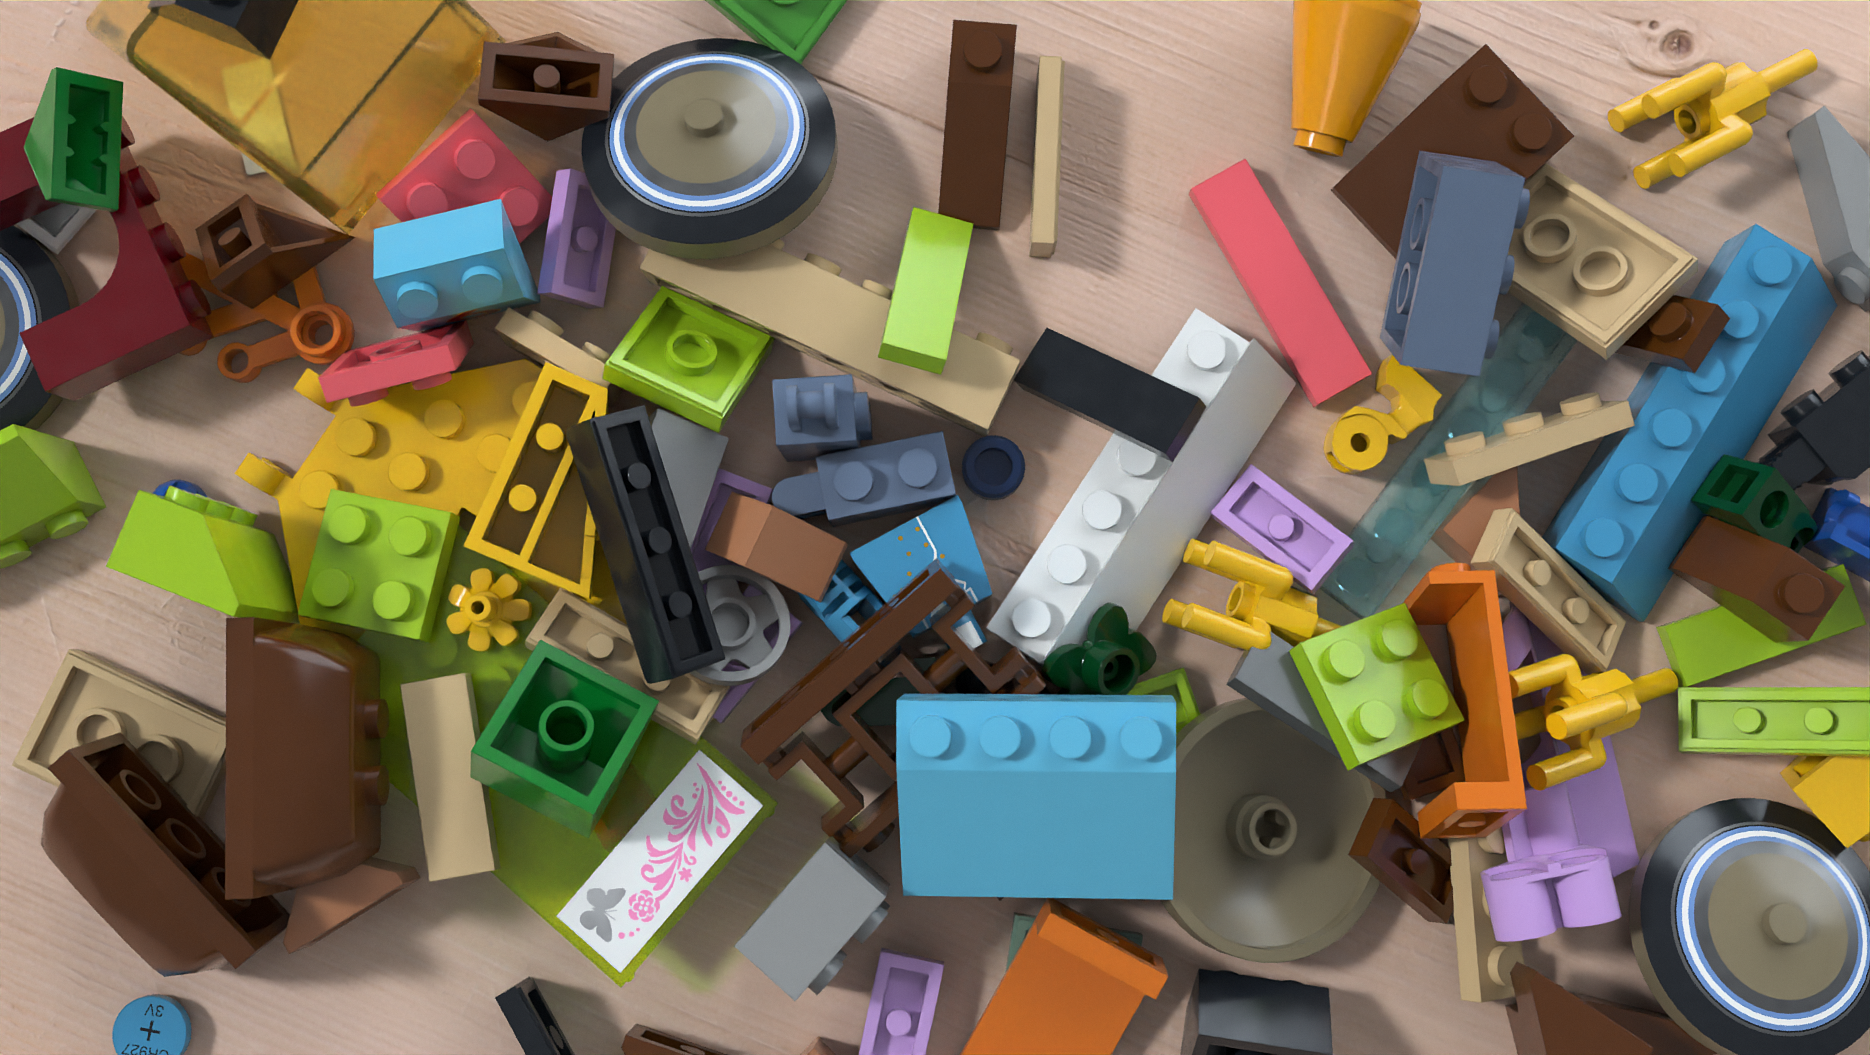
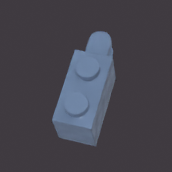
[772,374,873,462]
[772,431,956,527]

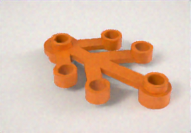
[179,252,355,383]

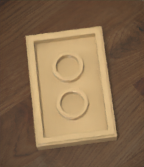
[1508,163,1698,360]
[11,649,226,820]

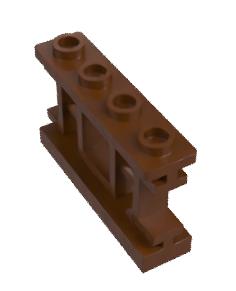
[740,558,1046,858]

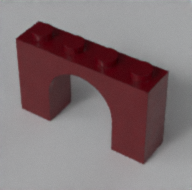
[0,116,214,401]

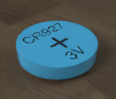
[112,994,192,1055]

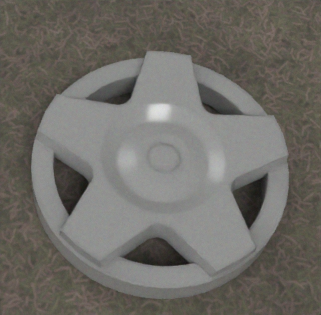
[690,565,791,686]

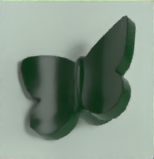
[1041,603,1157,695]

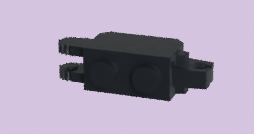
[1756,350,1870,490]

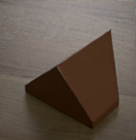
[478,32,614,142]
[195,194,356,309]

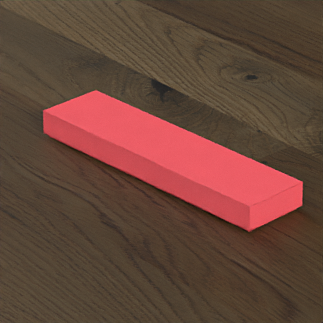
[1189,159,1372,408]

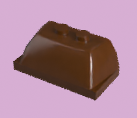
[225,617,390,900]
[41,732,290,977]

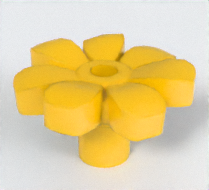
[446,568,532,652]

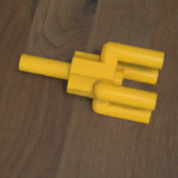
[1608,49,1818,189]
[1162,539,1342,651]
[1509,654,1678,791]

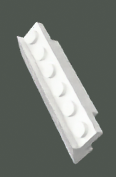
[986,308,1296,667]

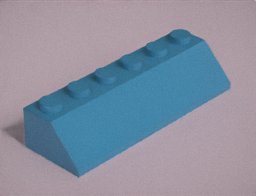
[1542,224,1838,622]

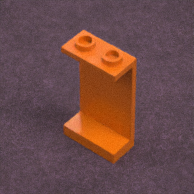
[1403,563,1527,839]
[960,898,1169,1055]

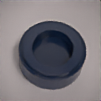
[962,435,1025,500]

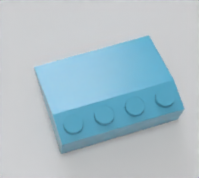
[896,694,1176,900]

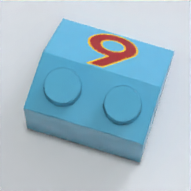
[373,199,540,332]

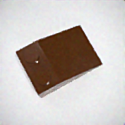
[1331,44,1574,259]

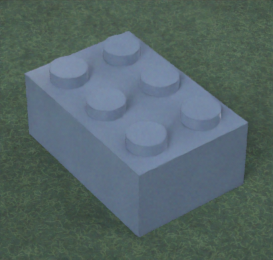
[1380,151,1530,377]

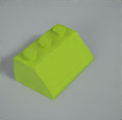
[0,424,106,569]
[106,485,300,624]

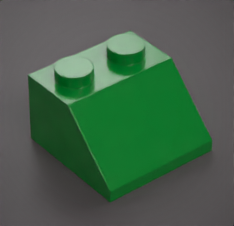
[470,640,659,838]

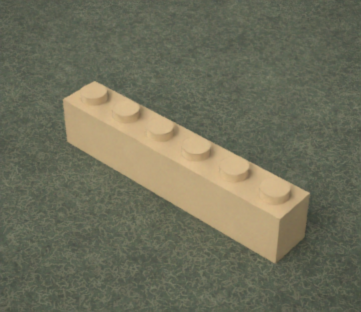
[640,239,1020,437]

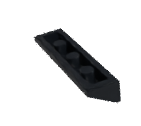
[566,405,726,684]

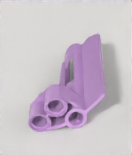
[1480,602,1640,942]

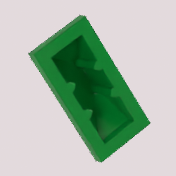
[23,67,123,212]

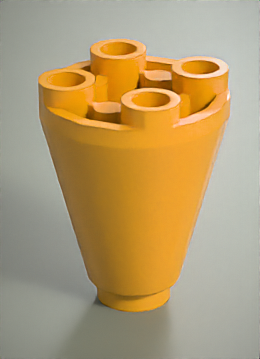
[1291,0,1422,157]

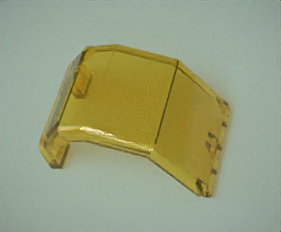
[86,0,507,235]

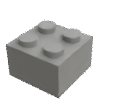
[734,836,890,1001]

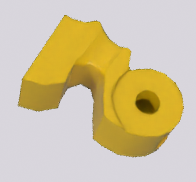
[1323,354,1442,475]

